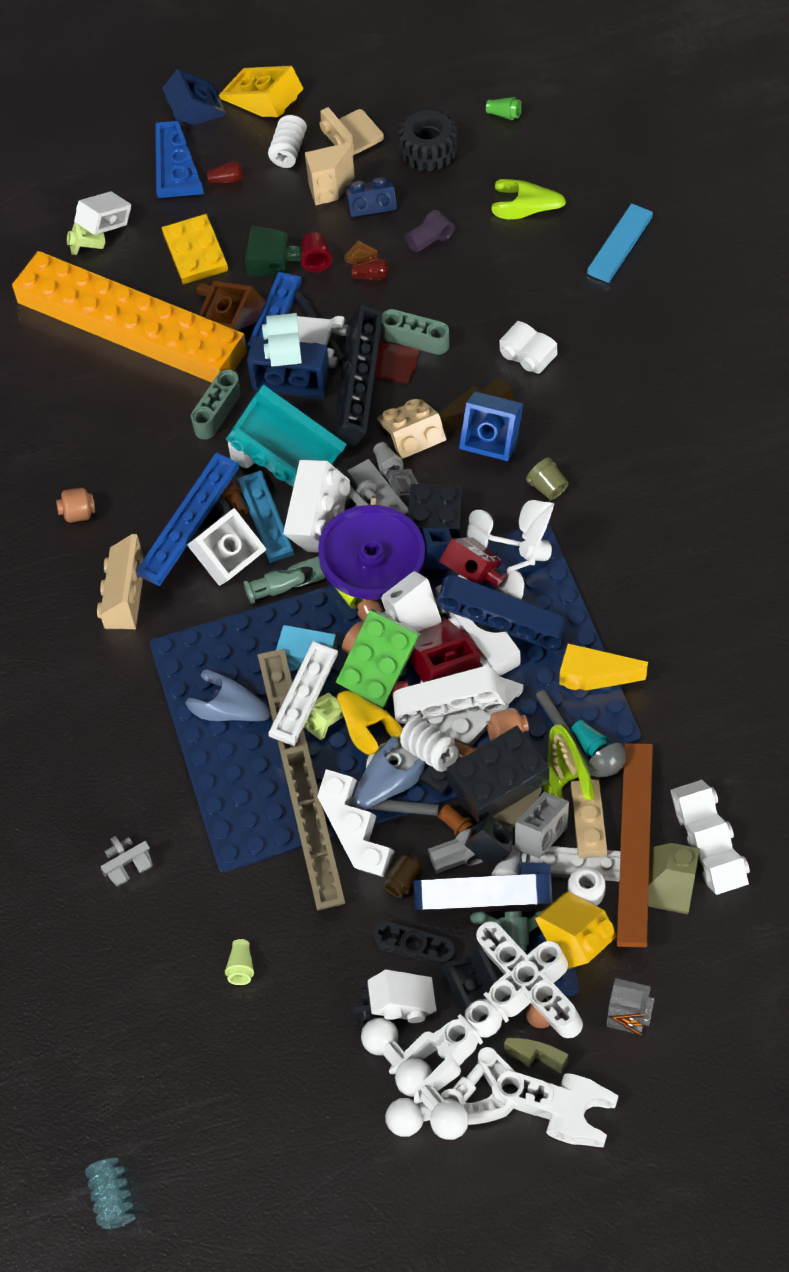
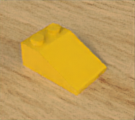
[219,66,303,118]

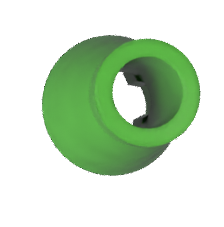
[486,97,521,120]

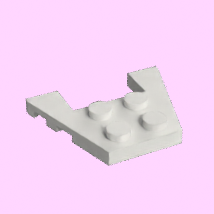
[421,677,523,746]

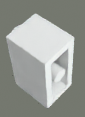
[74,191,131,235]
[368,970,437,1023]

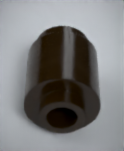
[383,854,424,898]

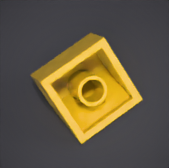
[535,892,617,969]

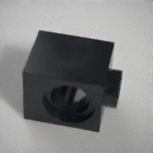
[465,814,515,867]

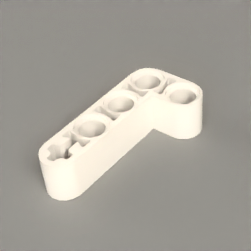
[393,667,507,724]

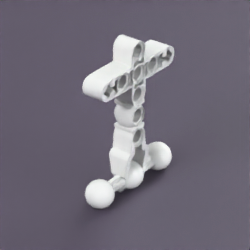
[361,922,583,1140]

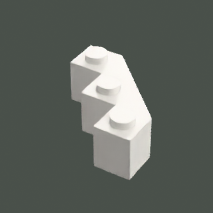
[317,770,395,878]
[670,780,750,895]

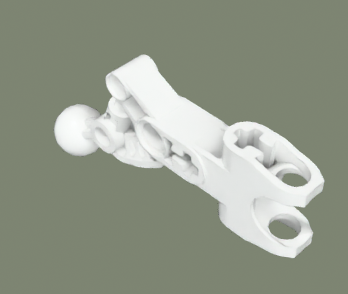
[385,1047,618,1147]

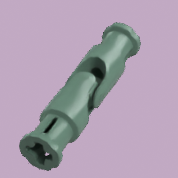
[243,557,326,604]

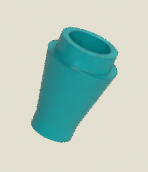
[571,720,610,757]

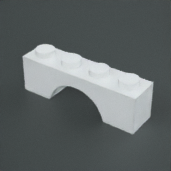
[435,575,520,676]

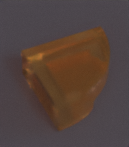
[344,241,378,264]

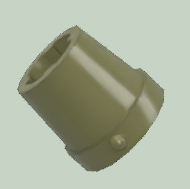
[526,458,569,500]

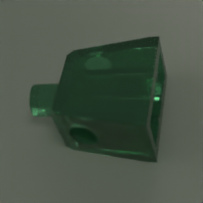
[245,226,302,277]

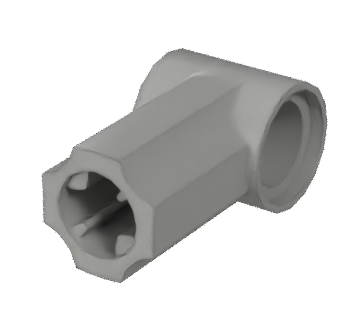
[428,829,483,873]

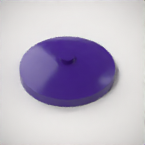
[318,505,425,600]

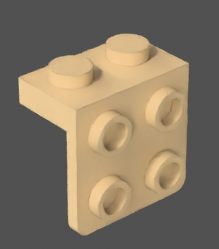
[320,107,384,155]
[377,399,446,459]

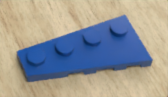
[156,121,204,198]

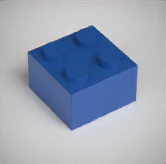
[459,392,523,461]

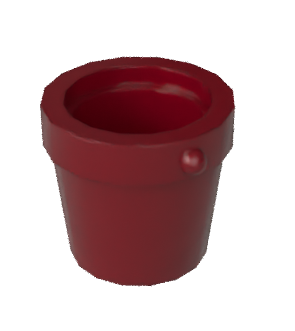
[301,232,332,272]

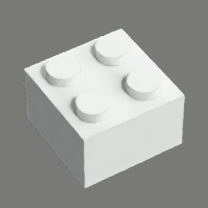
[187,508,267,586]

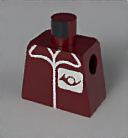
[439,537,507,588]

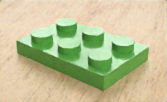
[336,609,420,708]

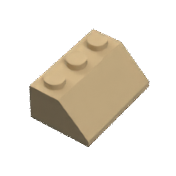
[97,534,144,629]

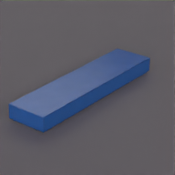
[247,272,302,351]

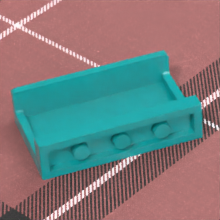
[226,385,347,487]

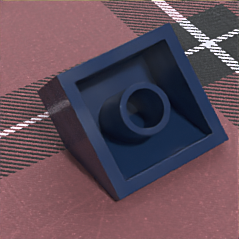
[162,68,226,126]

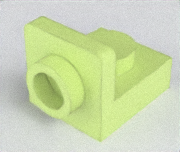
[67,222,105,255]
[304,693,344,740]

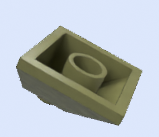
[648,843,700,914]

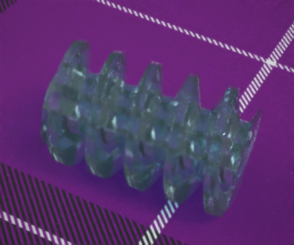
[85,1158,136,1229]

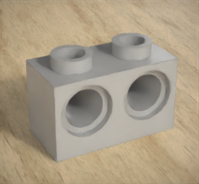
[515,792,569,859]

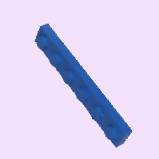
[136,453,239,586]

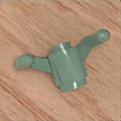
[470,909,545,951]

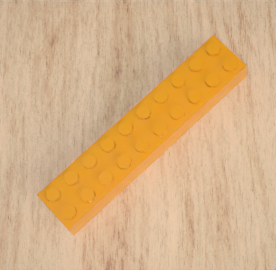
[12,251,247,383]

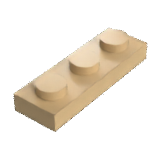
[571,780,607,858]

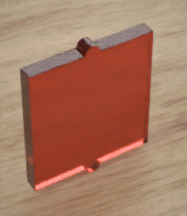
[374,342,420,384]

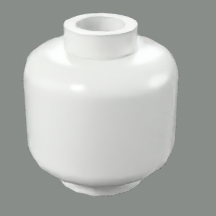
[568,867,605,906]

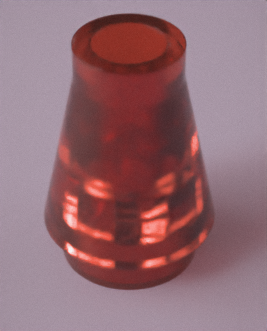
[207,160,243,184]
[352,257,388,281]

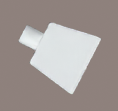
[381,571,442,632]

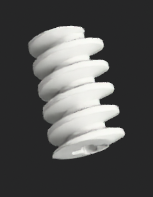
[268,115,307,168]
[400,717,459,772]

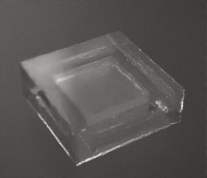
[386,469,418,495]

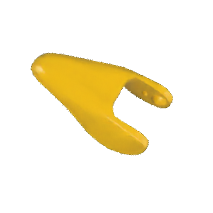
[337,690,403,755]

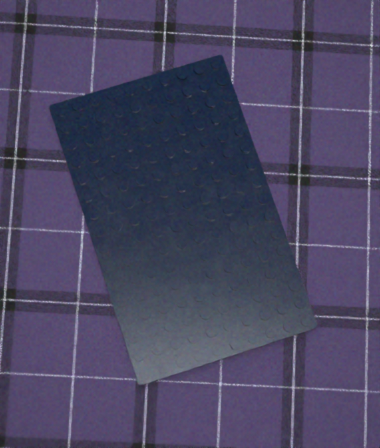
[149,523,641,872]

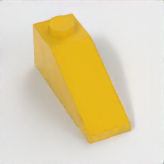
[559,644,648,691]

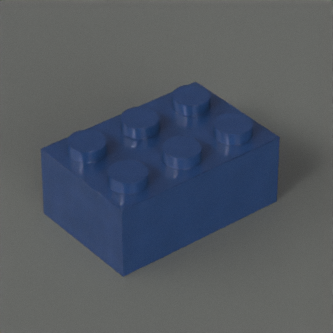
[247,336,331,399]

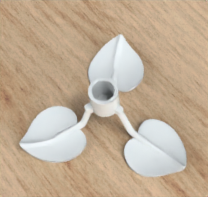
[466,500,555,600]

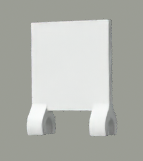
[297,316,348,368]

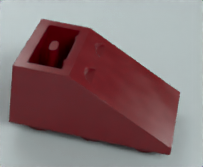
[409,615,481,683]

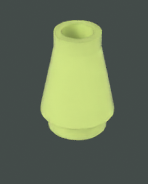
[225,939,254,985]

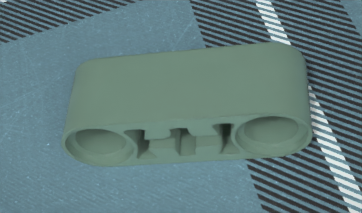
[381,309,450,355]
[191,370,241,439]

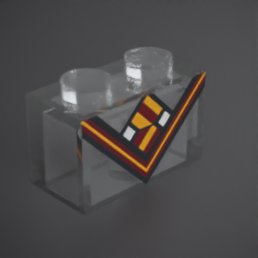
[606,978,655,1035]

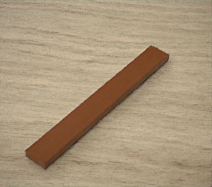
[617,744,653,947]

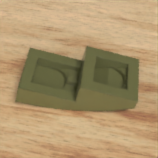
[504,1038,568,1074]

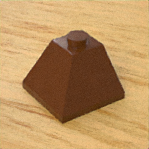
[199,281,266,331]

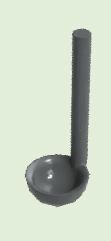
[536,690,626,777]

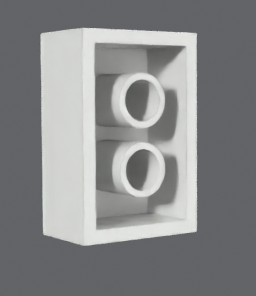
[283,460,350,552]

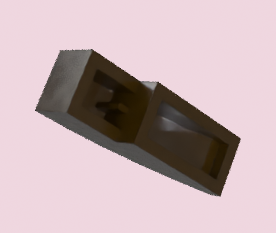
[439,377,513,432]

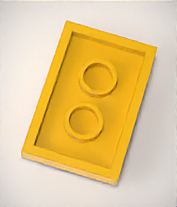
[162,214,228,284]

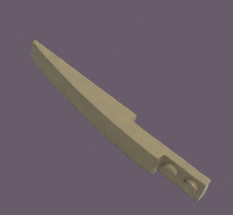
[257,649,345,910]

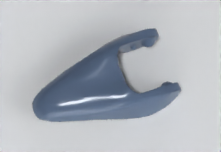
[186,670,271,721]
[351,736,426,810]

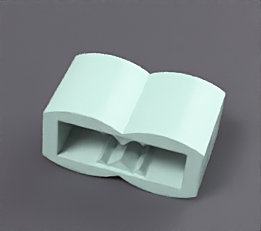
[262,313,302,367]

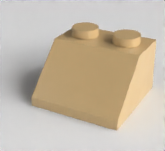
[305,142,355,205]

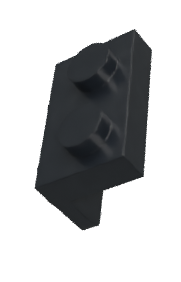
[442,948,506,1016]

